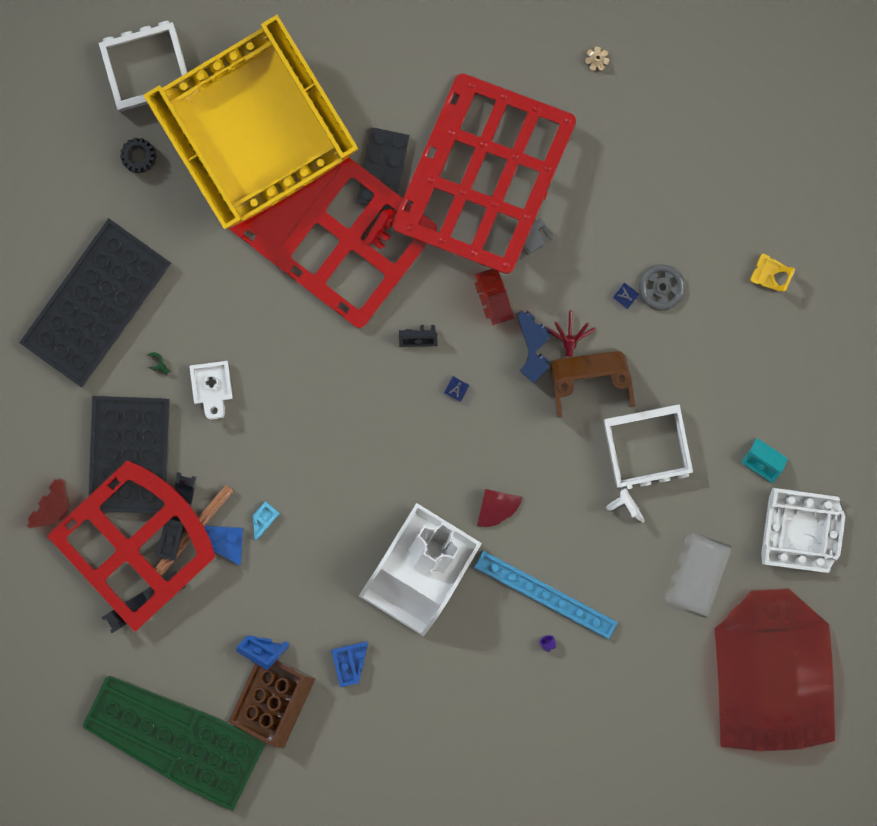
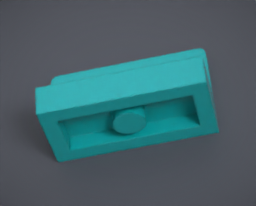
[741,438,788,483]

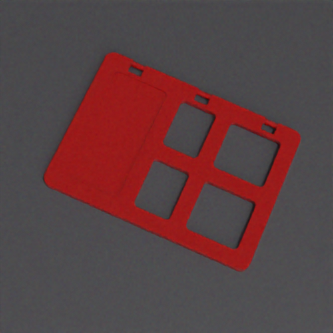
[228,157,437,328]

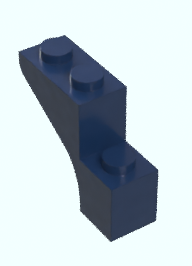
[517,311,550,384]

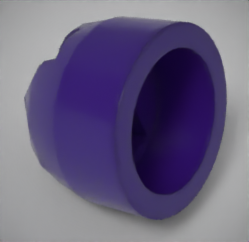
[539,635,556,652]

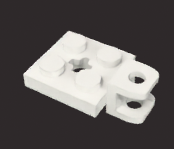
[189,361,233,420]

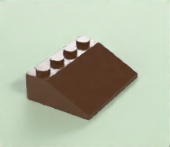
[229,660,316,748]

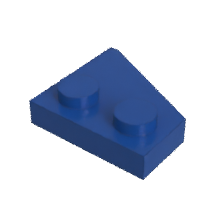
[204,526,243,565]
[236,635,289,670]

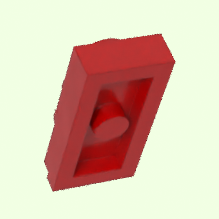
[364,209,397,249]

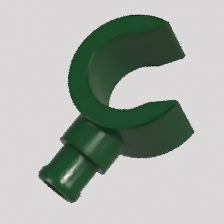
[147,352,170,375]

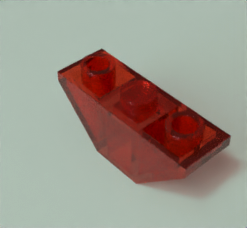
[27,478,70,528]

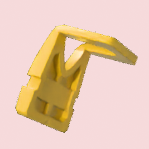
[750,253,795,292]

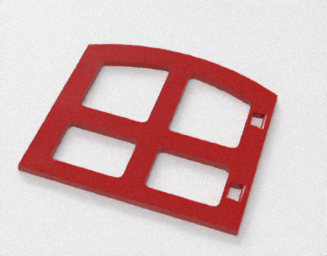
[47,460,216,632]

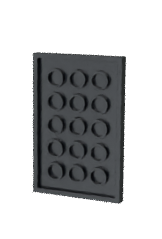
[89,396,170,514]

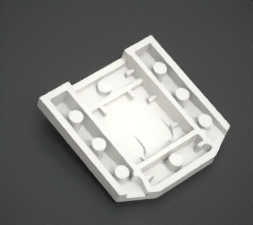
[761,488,845,573]

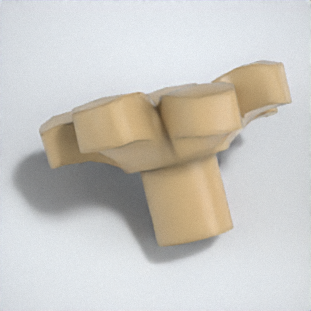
[585,47,610,71]

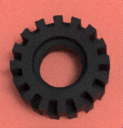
[120,137,156,173]

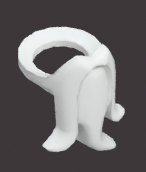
[606,488,645,523]

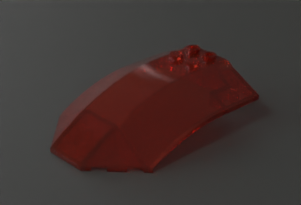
[714,588,835,751]

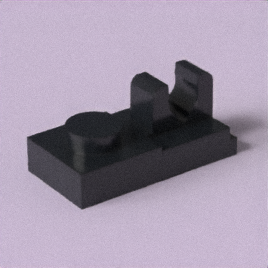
[399,325,438,347]

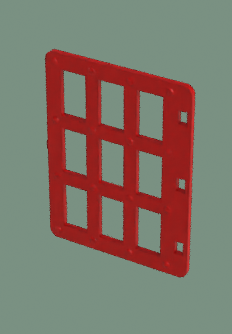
[392,73,576,274]

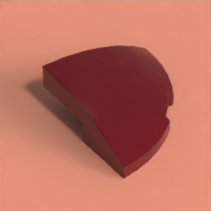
[477,489,522,527]

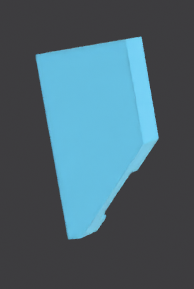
[253,501,280,540]

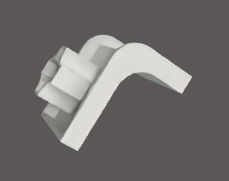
[359,503,482,637]

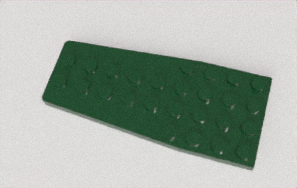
[83,676,266,811]

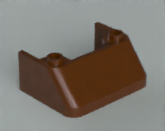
[550,351,635,417]

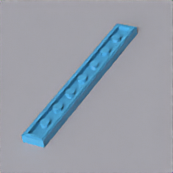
[474,550,618,639]

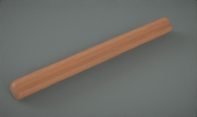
[155,485,233,576]

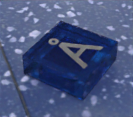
[612,282,639,309]
[444,376,470,402]

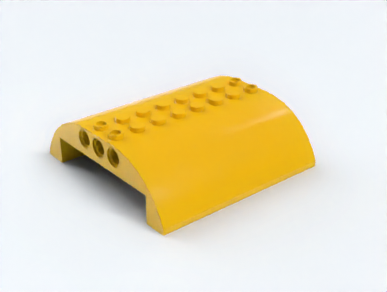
[143,15,358,230]

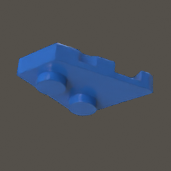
[331,641,368,687]

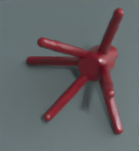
[545,310,596,357]

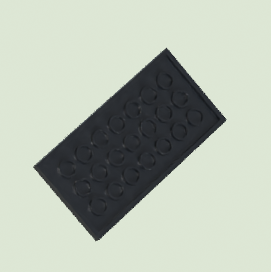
[19,218,172,388]

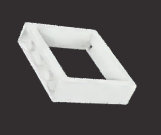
[99,21,188,112]
[603,404,693,490]

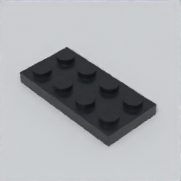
[357,127,410,211]

